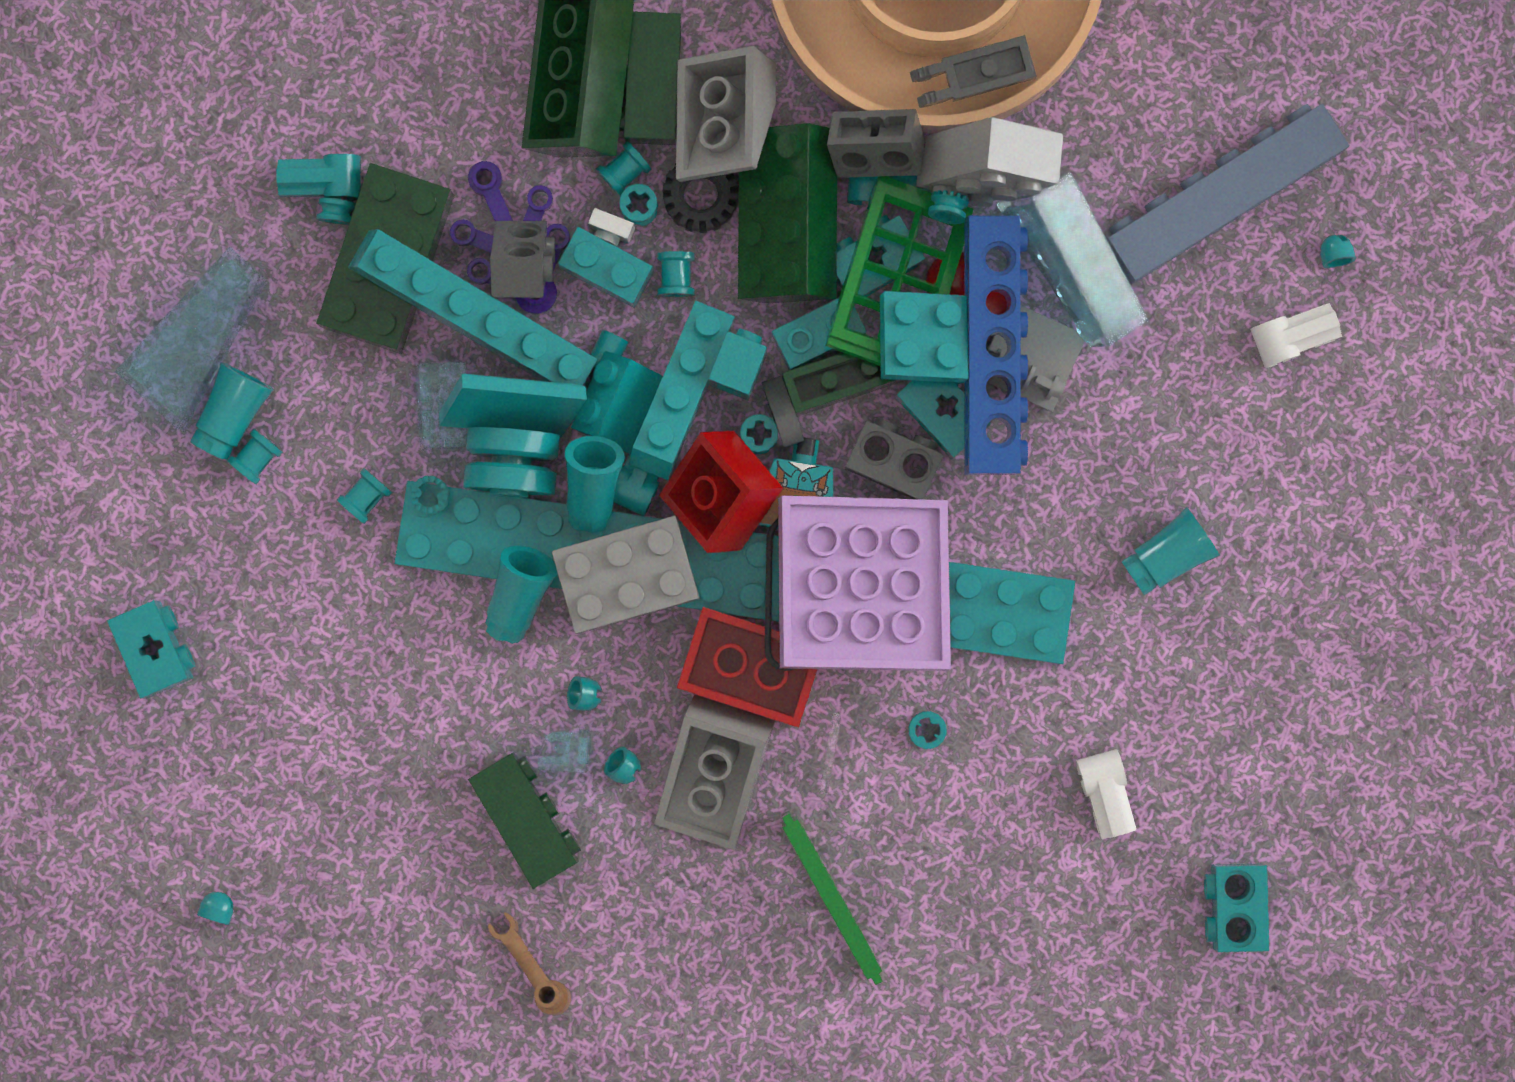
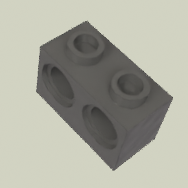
[827,109,926,178]
[490,221,555,298]
[845,417,943,499]

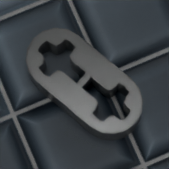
[761,376,804,448]

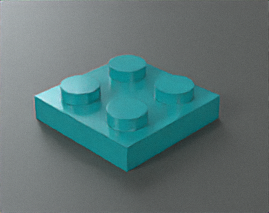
[880,291,969,383]

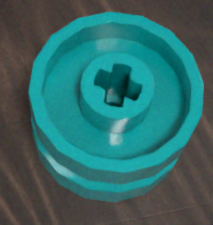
[463,427,560,497]

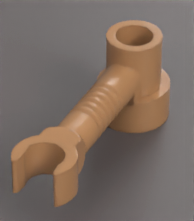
[488,912,571,1016]

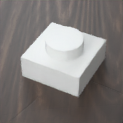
[588,208,635,246]

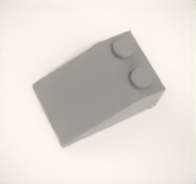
[676,46,776,182]
[654,695,775,850]

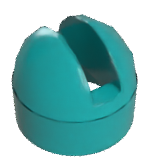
[1320,235,1356,268]
[567,676,602,711]
[604,747,642,784]
[197,892,234,925]

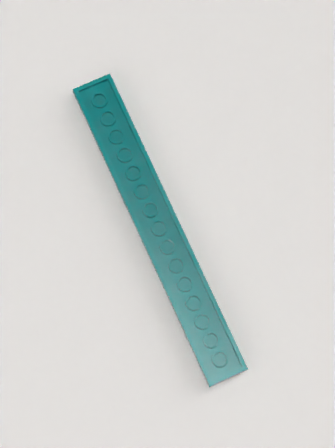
[394,481,1076,664]

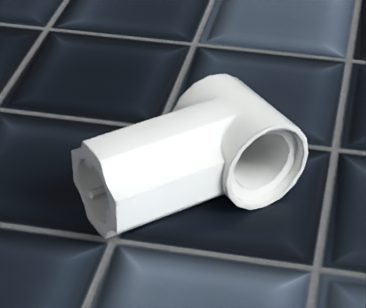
[1250,303,1342,369]
[1076,749,1136,839]

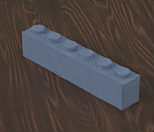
[1104,103,1350,285]

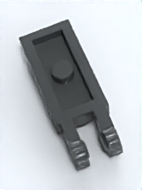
[910,35,1037,108]

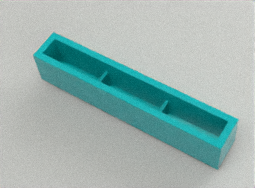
[348,229,597,385]

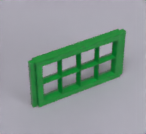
[825,176,974,366]
[782,810,883,985]

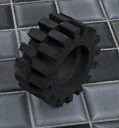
[663,163,739,233]

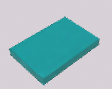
[439,373,587,437]

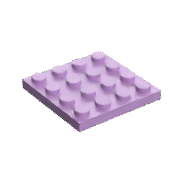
[778,496,951,671]

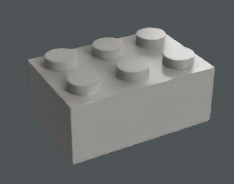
[916,117,1063,207]
[552,515,700,634]

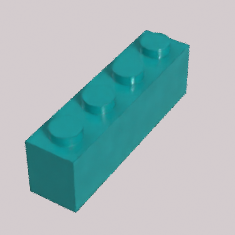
[629,300,735,480]

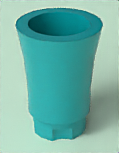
[190,362,274,460]
[565,436,625,533]
[1122,507,1220,595]
[485,546,558,644]

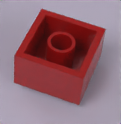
[659,430,783,553]

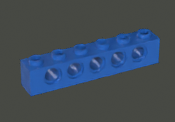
[964,215,1028,475]

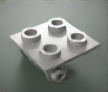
[987,305,1087,412]

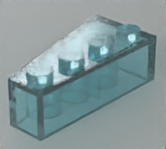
[996,172,1149,347]
[115,247,268,432]

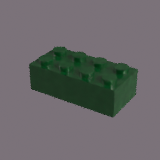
[521,0,634,158]
[738,123,837,303]
[316,163,455,354]

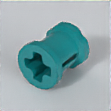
[596,141,652,197]
[620,184,658,226]
[657,251,695,297]
[740,414,778,455]
[227,428,283,485]
[337,468,393,524]

